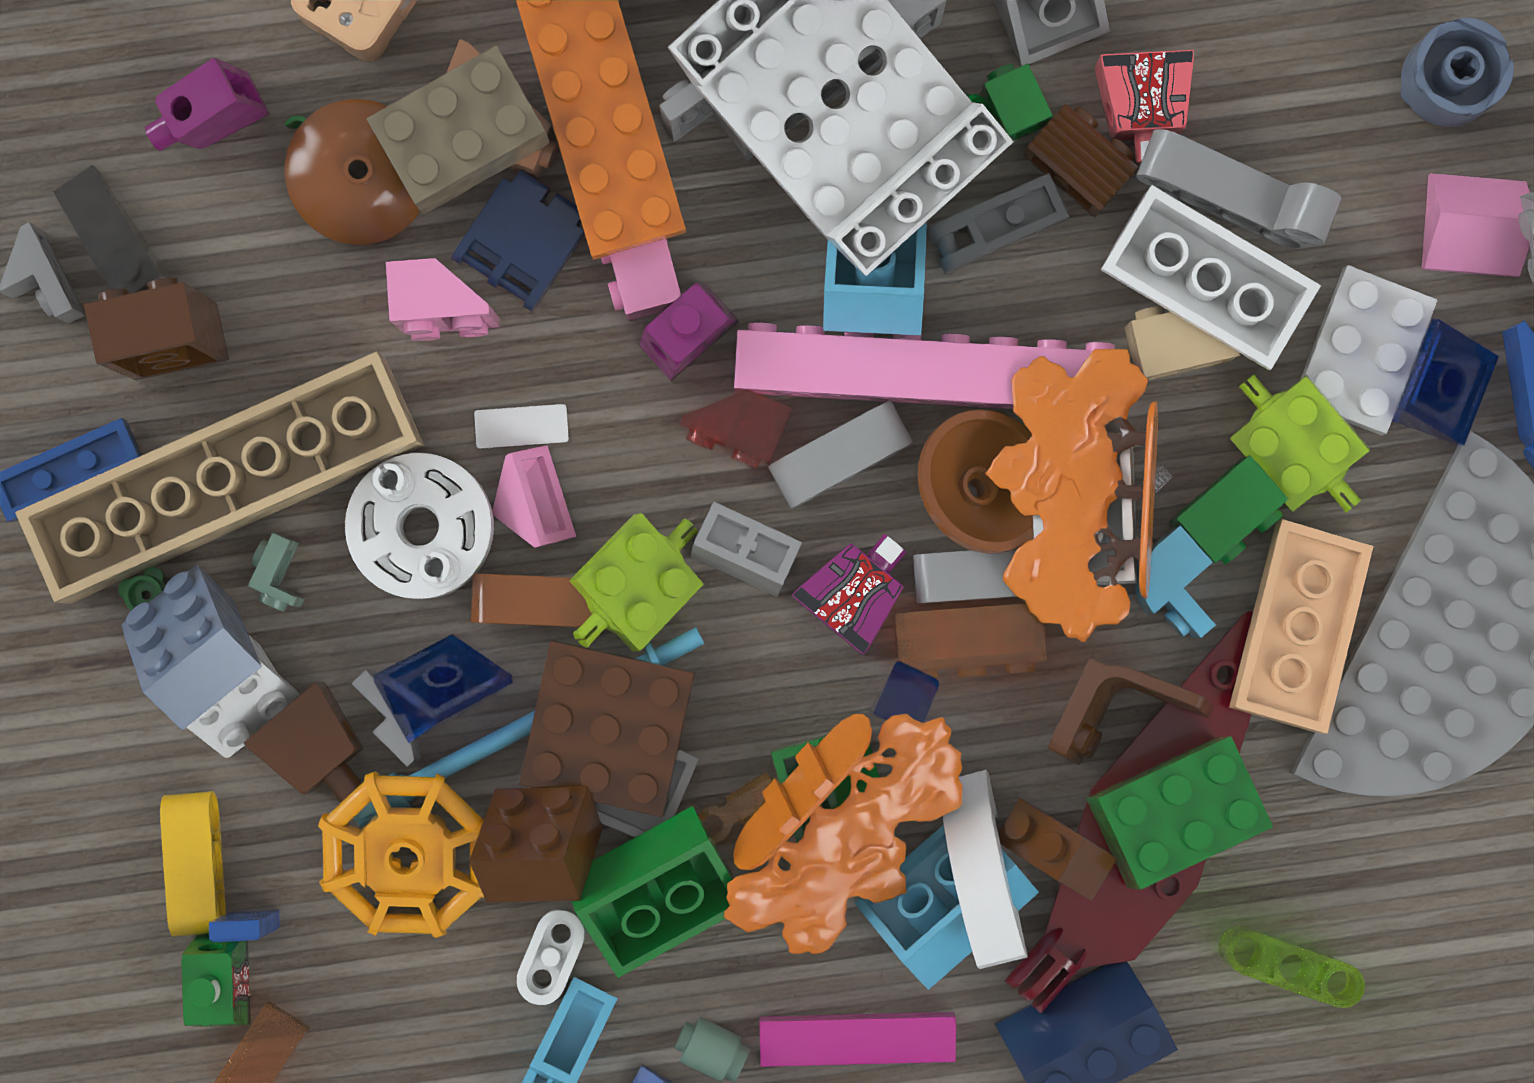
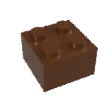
[469,786,603,902]

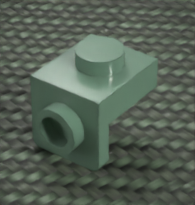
[248,533,305,612]

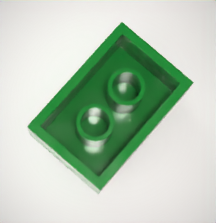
[1086,736,1273,890]
[571,806,734,978]

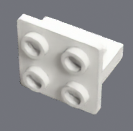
[187,635,299,758]

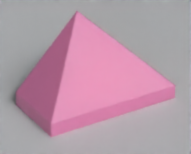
[492,445,576,548]

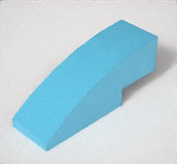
[522,977,618,1083]

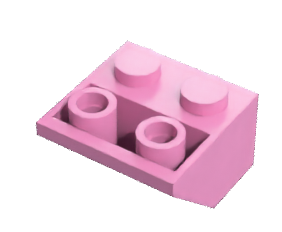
[386,258,500,341]

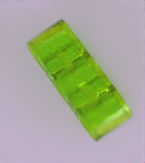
[1218,926,1365,1008]

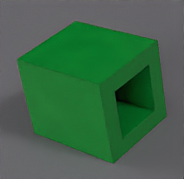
[980,63,1053,141]

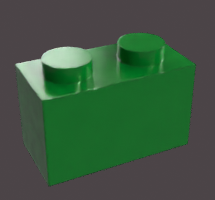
[1169,455,1289,565]

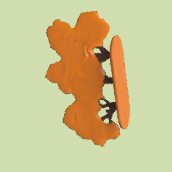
[985,349,1158,642]

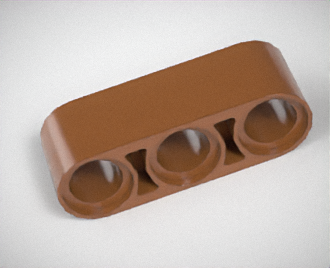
[470,574,592,627]

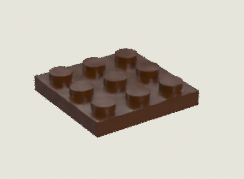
[519,640,696,817]

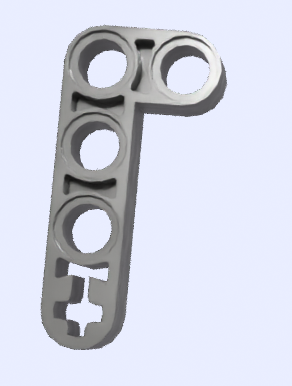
[1136,129,1342,249]

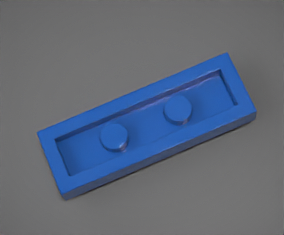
[0,418,142,523]

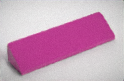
[759,1012,956,1067]

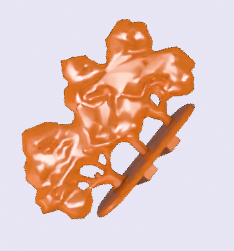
[724,714,963,954]

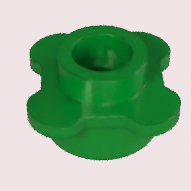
[118,567,165,612]

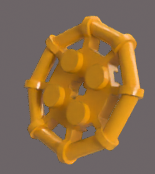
[318,771,485,938]

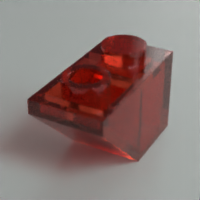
[680,389,792,469]

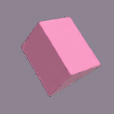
[1421,173,1530,278]

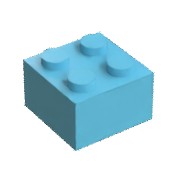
[823,223,927,335]

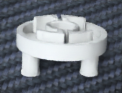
[345,453,494,599]

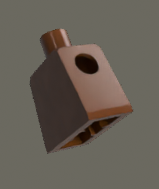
[243,682,363,803]

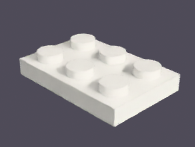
[1301,265,1437,436]

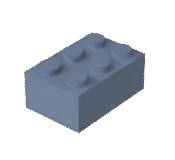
[121,563,262,730]

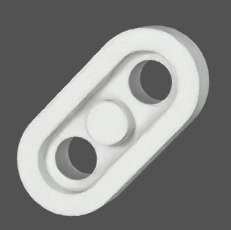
[517,908,586,1005]

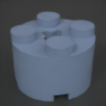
[1400,17,1514,127]

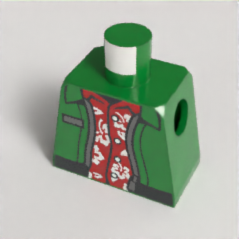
[181,934,251,1027]

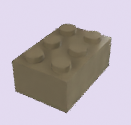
[366,45,550,215]

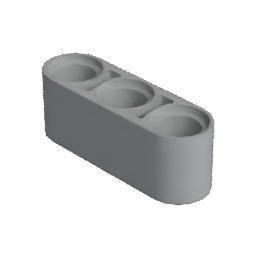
[768,401,914,509]
[913,548,1018,604]

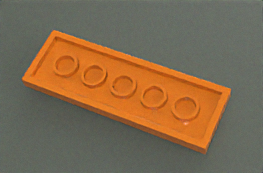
[516,0,687,260]

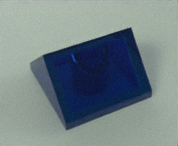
[1392,318,1499,446]
[373,634,513,743]

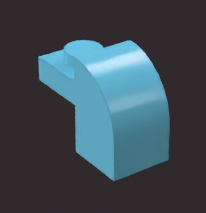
[1135,525,1216,638]

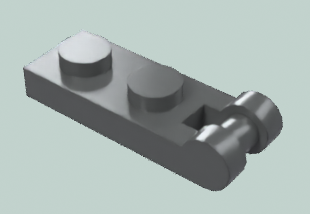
[926,173,1069,274]

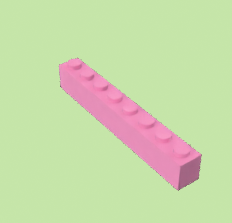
[734,323,1115,409]

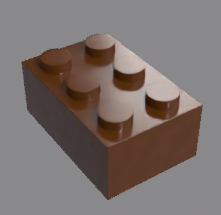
[84,277,229,381]

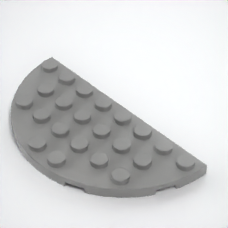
[1290,431,1534,796]

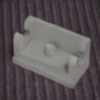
[690,501,802,597]

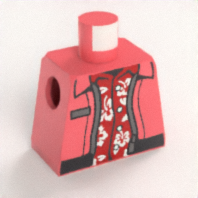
[1095,50,1194,166]

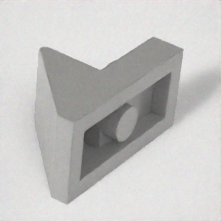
[0,222,86,324]

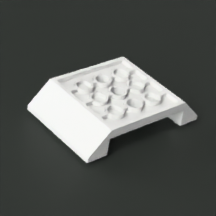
[668,0,1014,276]

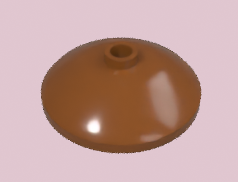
[284,99,420,245]
[918,410,1034,554]

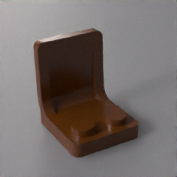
[1048,658,1214,765]

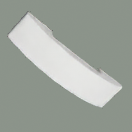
[943,770,1028,969]

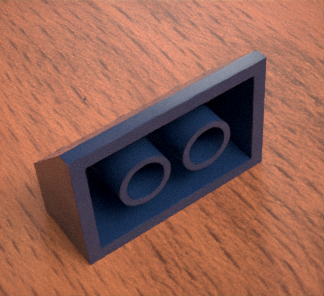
[994,961,1178,1083]

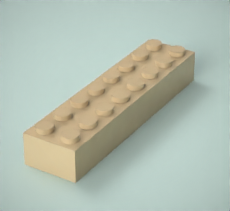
[15,351,425,604]

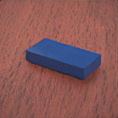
[209,910,280,942]

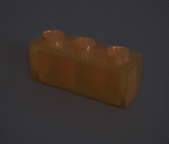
[893,603,1047,681]

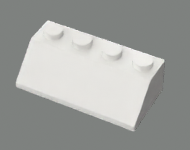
[1101,185,1321,370]

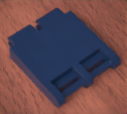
[451,170,585,312]

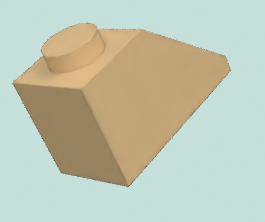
[1124,306,1240,381]

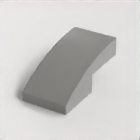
[352,669,421,767]

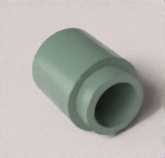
[674,1017,751,1082]

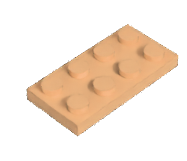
[1229,519,1373,734]

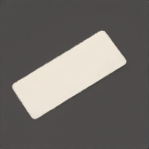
[474,404,569,448]

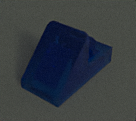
[869,661,939,723]

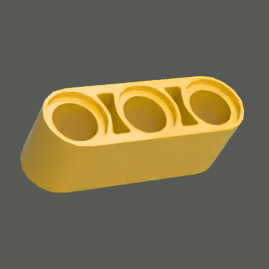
[160,791,226,937]

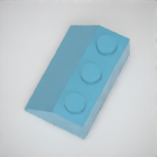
[855,824,1039,990]

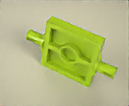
[1230,374,1370,513]
[569,513,704,652]

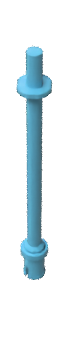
[354,627,705,828]

